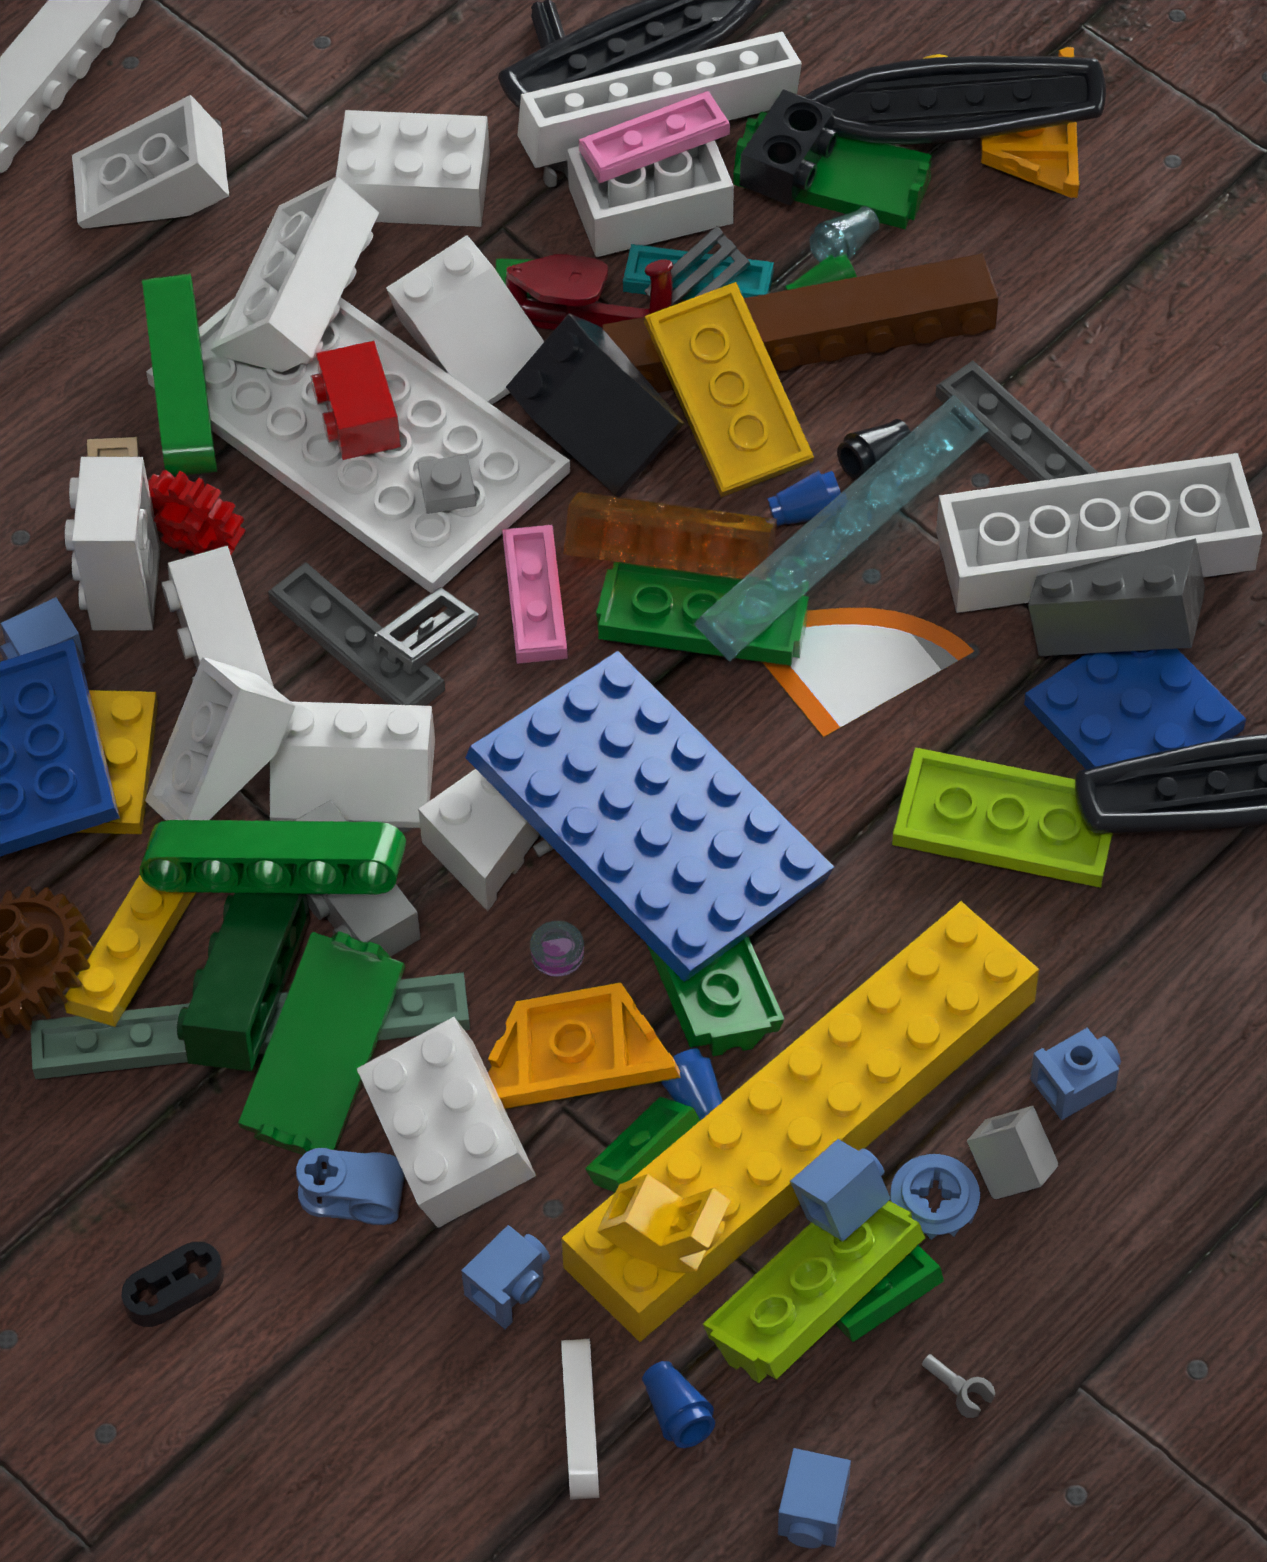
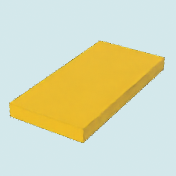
[644,282,814,498]

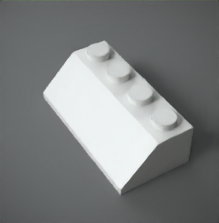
[210,176,379,372]

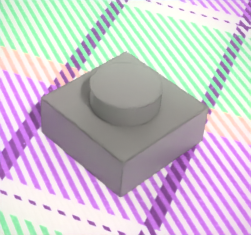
[418,454,476,514]

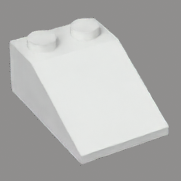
[72,95,229,229]
[386,235,544,405]
[145,657,296,820]

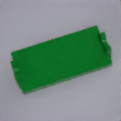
[733,111,932,229]
[596,559,809,666]
[238,931,405,1155]
[646,937,784,1056]

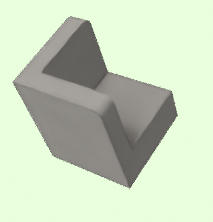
[967,1106,1058,1199]

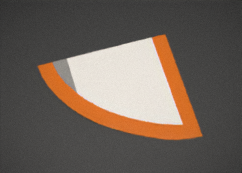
[762,608,974,737]

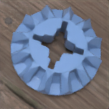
[890,1154,980,1240]

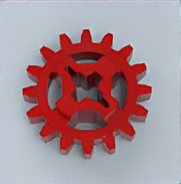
[148,470,246,555]

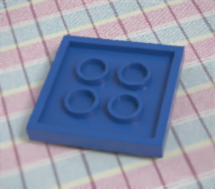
[1024,648,1246,769]

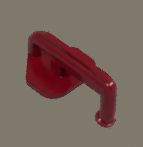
[506,254,673,330]

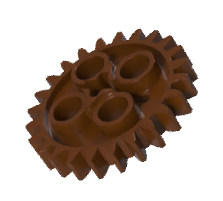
[0,886,94,1039]

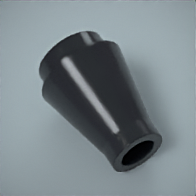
[837,419,912,479]

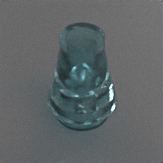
[810,206,879,262]

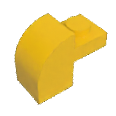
[597,1174,731,1273]

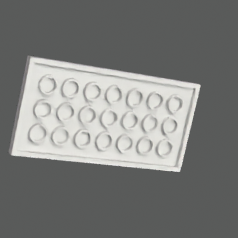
[146,297,570,593]

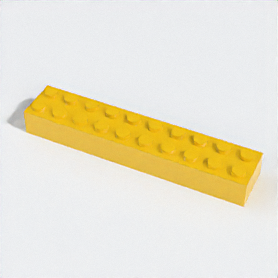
[561,901,1039,1342]

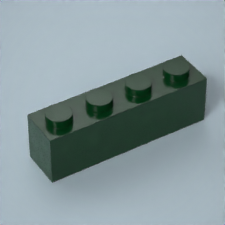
[177,893,310,1071]

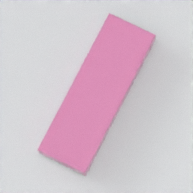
[579,91,730,183]
[502,525,568,664]

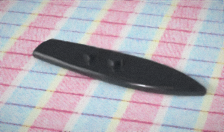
[498,0,762,109]
[803,56,1106,145]
[1075,733,1267,833]

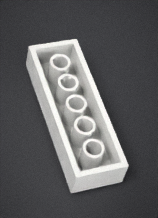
[936,453,1262,613]

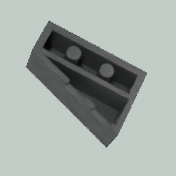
[1028,538,1205,656]

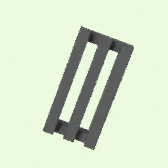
[645,226,750,306]
[372,587,479,675]

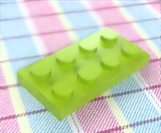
[892,747,1113,888]

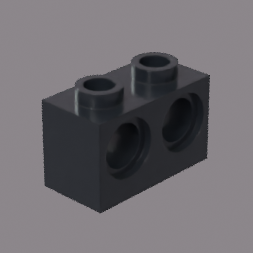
[739,89,838,206]

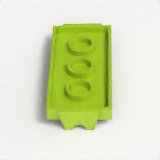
[703,1201,925,1383]

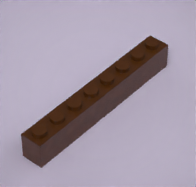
[603,253,999,393]

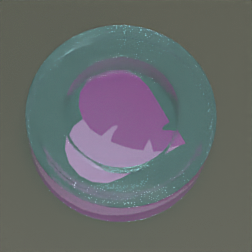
[530,921,584,977]

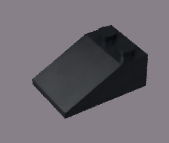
[506,314,684,497]

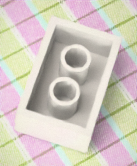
[336,110,490,227]
[567,140,734,257]
[65,457,161,630]
[357,1017,536,1228]

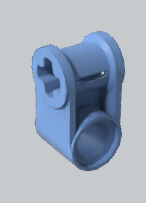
[296,1148,405,1225]

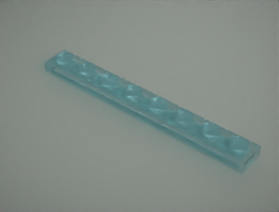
[694,395,988,662]

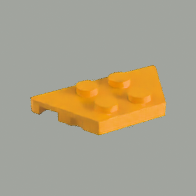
[981,47,1079,198]
[488,982,680,1109]

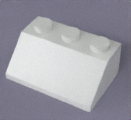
[270,702,435,828]

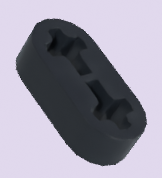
[121,1242,224,1327]

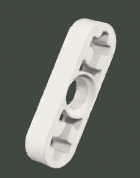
[561,1339,599,1500]

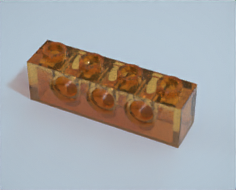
[563,492,777,582]

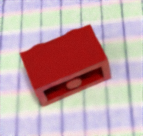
[310,341,401,460]

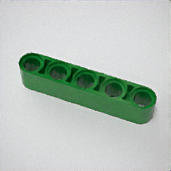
[142,273,217,477]
[140,820,406,895]

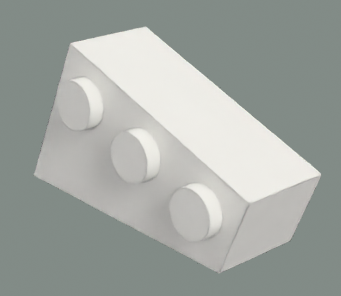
[162,546,274,688]
[418,769,542,911]

